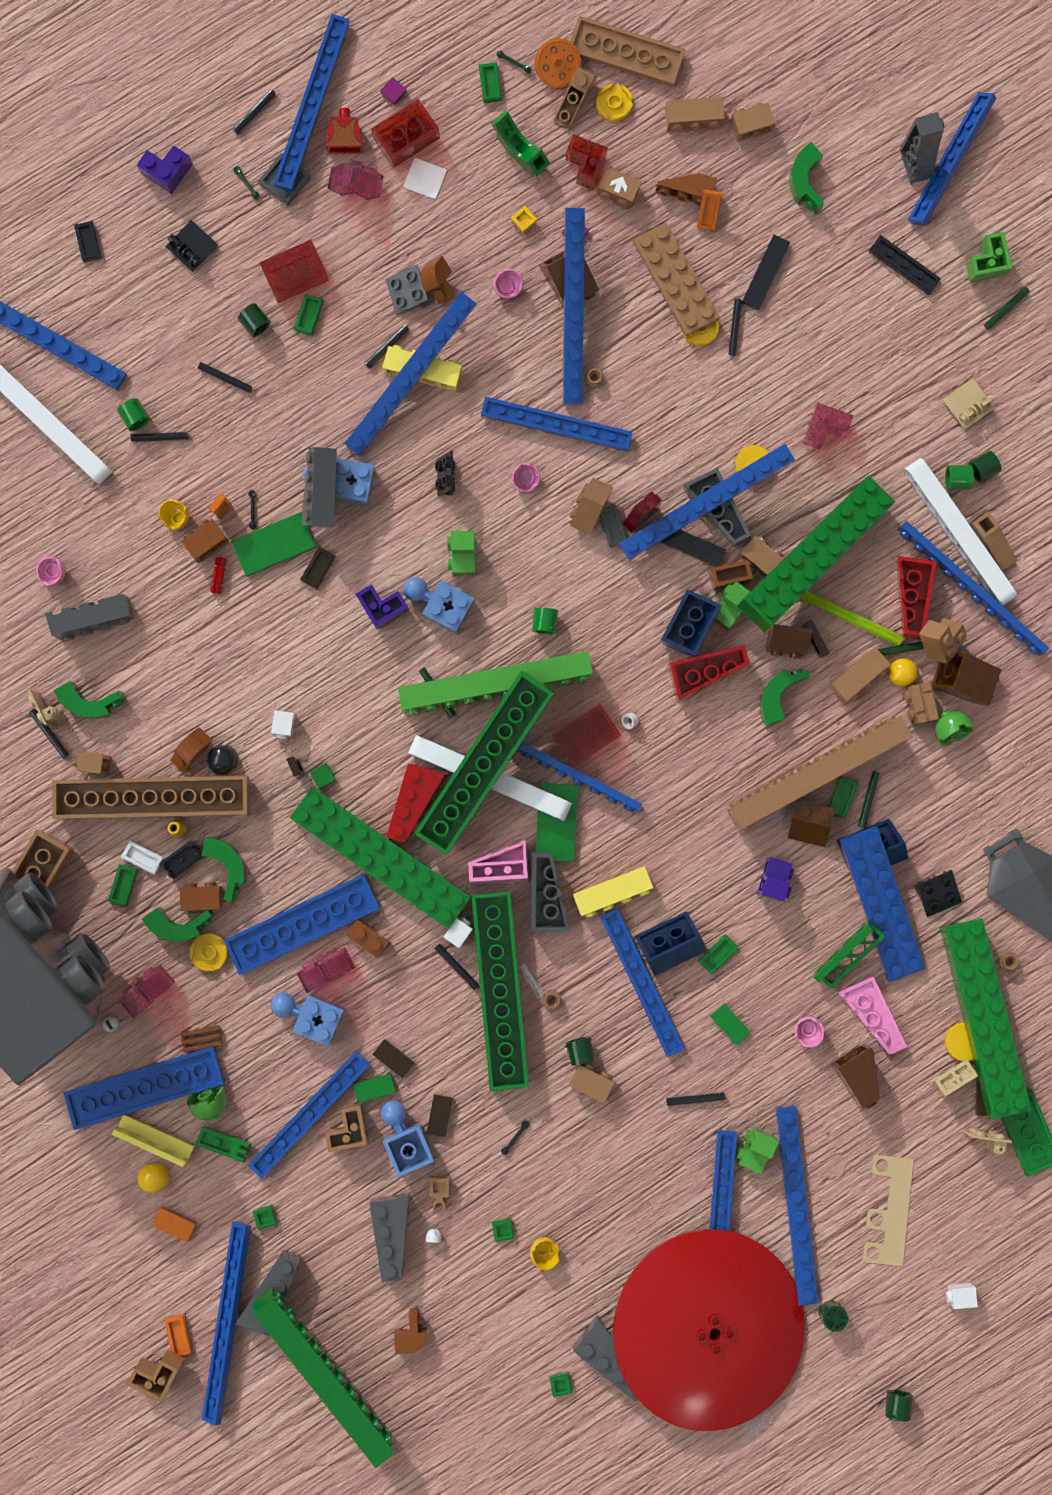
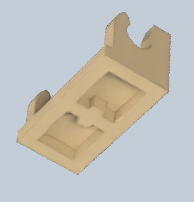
[934,1059,978,1098]

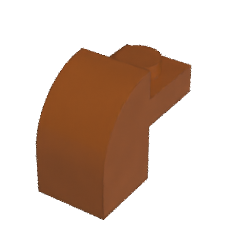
[421,256,455,305]
[170,727,213,773]
[394,1308,427,1354]

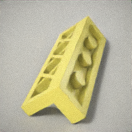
[112,1114,195,1167]

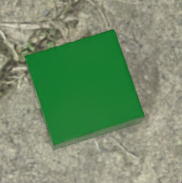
[310,763,336,789]
[252,1204,277,1230]
[492,1218,514,1242]
[549,1372,572,1397]

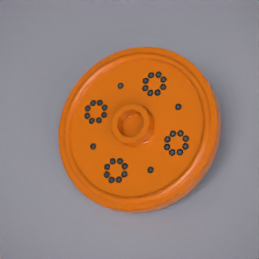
[534,38,581,88]

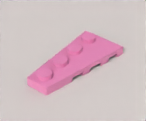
[838,976,907,1055]

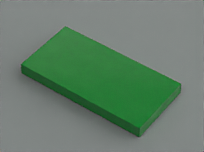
[231,512,316,577]
[535,783,578,862]
[1001,1089,1052,1177]

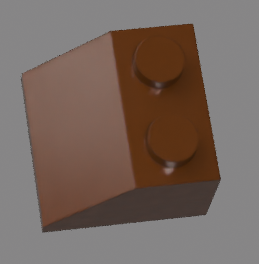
[766,624,812,659]
[788,800,835,847]

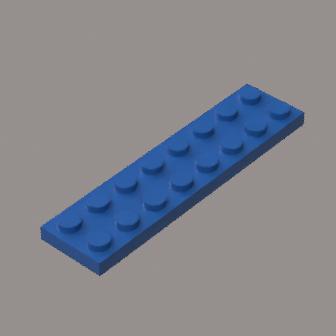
[840,826,925,982]
[223,874,381,975]
[63,1046,225,1130]

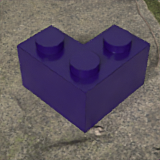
[136,145,193,194]
[355,584,409,630]
[757,857,794,902]

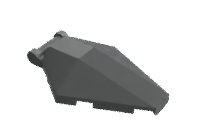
[983,829,1052,940]

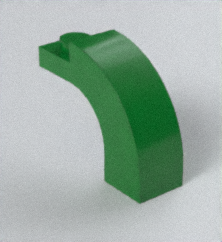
[491,111,550,176]
[789,142,824,214]
[760,668,810,727]
[53,681,126,719]
[202,837,247,902]
[142,907,215,941]

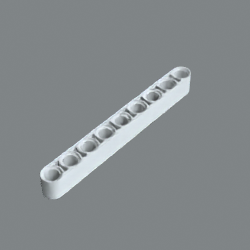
[0,365,113,485]
[904,458,1017,606]
[408,735,572,821]

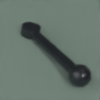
[248,490,257,529]
[501,1121,529,1155]

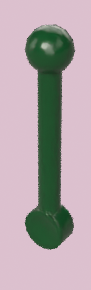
[497,50,532,73]
[233,166,259,199]

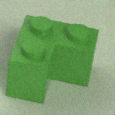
[966,232,1012,282]
[447,531,475,575]
[714,581,750,631]
[736,1126,779,1174]

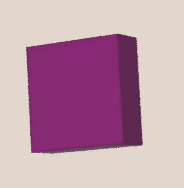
[380,77,407,105]

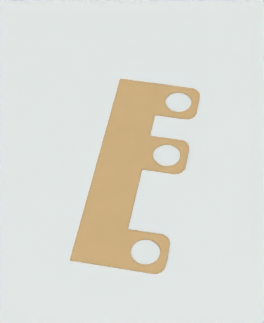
[863,1155,914,1267]

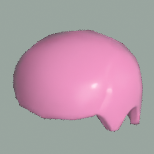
[493,269,523,299]
[511,463,541,492]
[36,556,66,586]
[795,1016,825,1048]

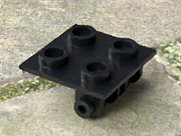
[165,220,218,272]
[435,451,455,496]
[914,870,962,917]

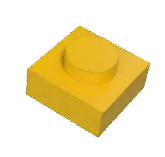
[511,205,537,234]

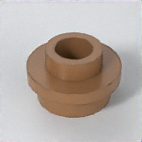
[585,368,604,387]
[999,952,1019,972]
[542,991,562,1010]

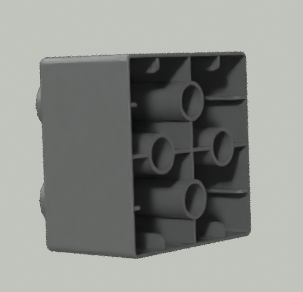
[0,868,110,1086]

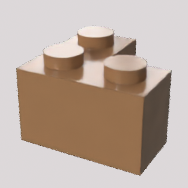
[570,478,613,535]
[919,618,967,664]
[325,1103,369,1152]
[127,1350,185,1403]

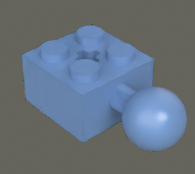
[303,458,375,506]
[403,577,475,635]
[271,992,346,1046]
[381,1100,435,1177]

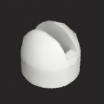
[622,713,639,729]
[102,1016,119,1032]
[426,1229,442,1243]

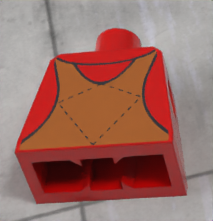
[326,107,363,154]

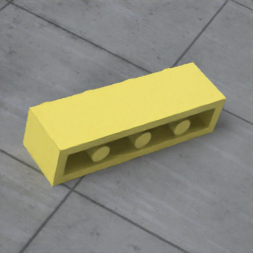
[382,345,462,392]
[572,866,653,918]

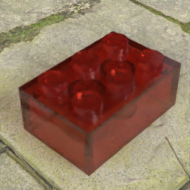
[371,98,440,168]
[259,240,329,303]
[551,703,621,768]

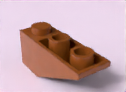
[655,173,717,206]

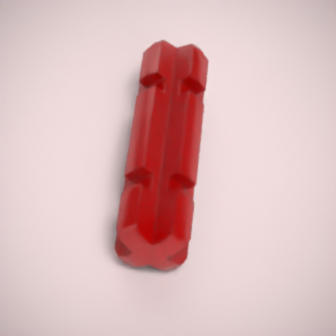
[210,557,227,594]

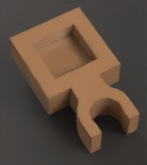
[429,1176,450,1211]

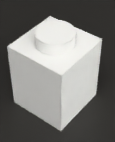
[271,710,296,740]
[444,917,473,948]
[945,1283,978,1309]

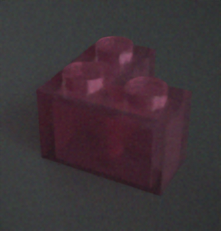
[327,160,384,200]
[802,403,854,450]
[296,947,356,994]
[119,964,175,1018]

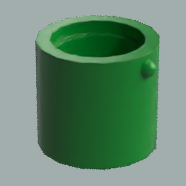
[117,398,150,431]
[945,465,974,490]
[532,607,558,634]

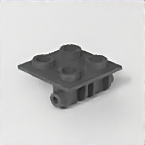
[386,264,428,315]

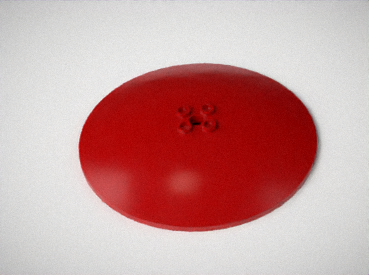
[613,1229,805,1431]

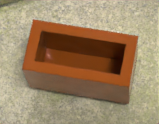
[181,519,229,562]
[709,560,753,590]
[180,882,223,911]
[346,919,390,958]

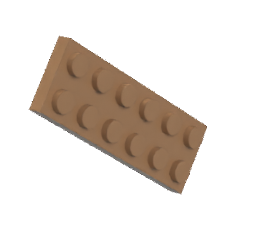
[570,16,685,87]
[633,223,720,337]

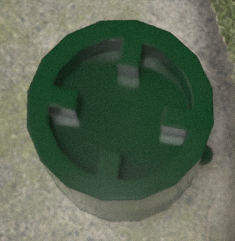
[237,303,271,337]
[968,451,1002,483]
[565,1036,595,1066]
[818,1300,848,1332]
[885,1390,913,1422]

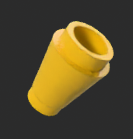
[168,819,187,838]

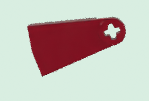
[623,491,663,533]

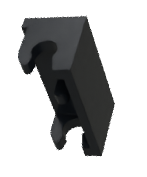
[159,841,205,879]

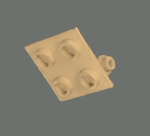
[943,378,995,430]
[28,689,64,728]
[963,1128,1012,1155]

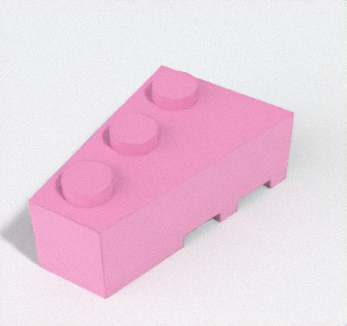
[468,840,528,885]

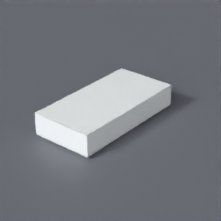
[121,840,165,875]

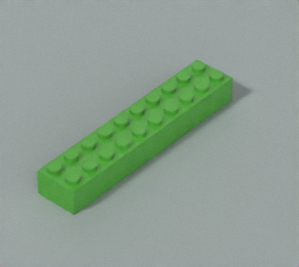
[398,651,593,716]

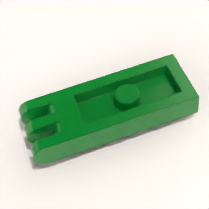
[195,1126,252,1163]

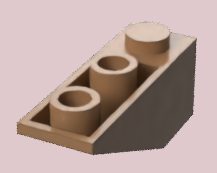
[553,67,598,129]
[970,511,1017,571]

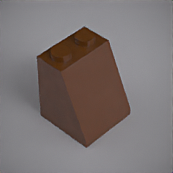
[539,251,599,307]
[932,653,1002,705]
[831,1043,880,1109]

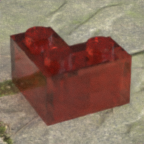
[566,134,608,190]

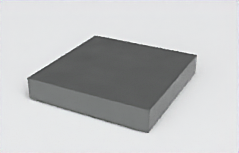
[258,153,311,207]

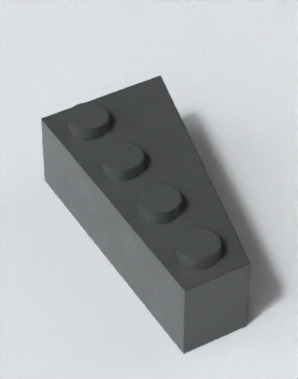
[899,112,944,184]
[301,447,337,528]
[683,467,751,547]
[45,594,134,642]
[529,851,570,931]
[369,1193,410,1282]
[236,1250,302,1337]
[573,1315,637,1402]

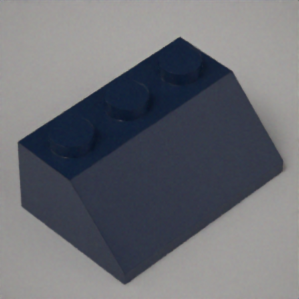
[661,589,722,657]
[836,819,908,871]
[635,911,706,976]

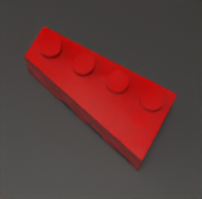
[896,556,937,640]
[668,645,749,700]
[386,763,446,843]

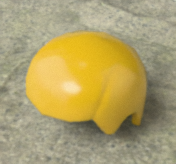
[158,499,189,530]
[888,658,919,687]
[137,1163,170,1193]
[530,1237,559,1271]

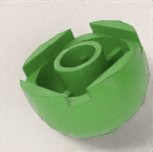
[935,710,975,746]
[186,1085,227,1121]

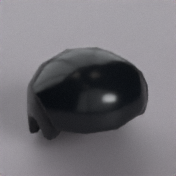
[207,745,238,775]

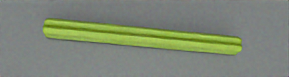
[799,590,904,646]

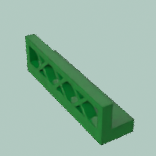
[814,919,886,989]

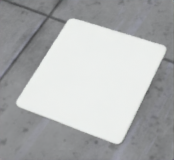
[403,158,447,199]

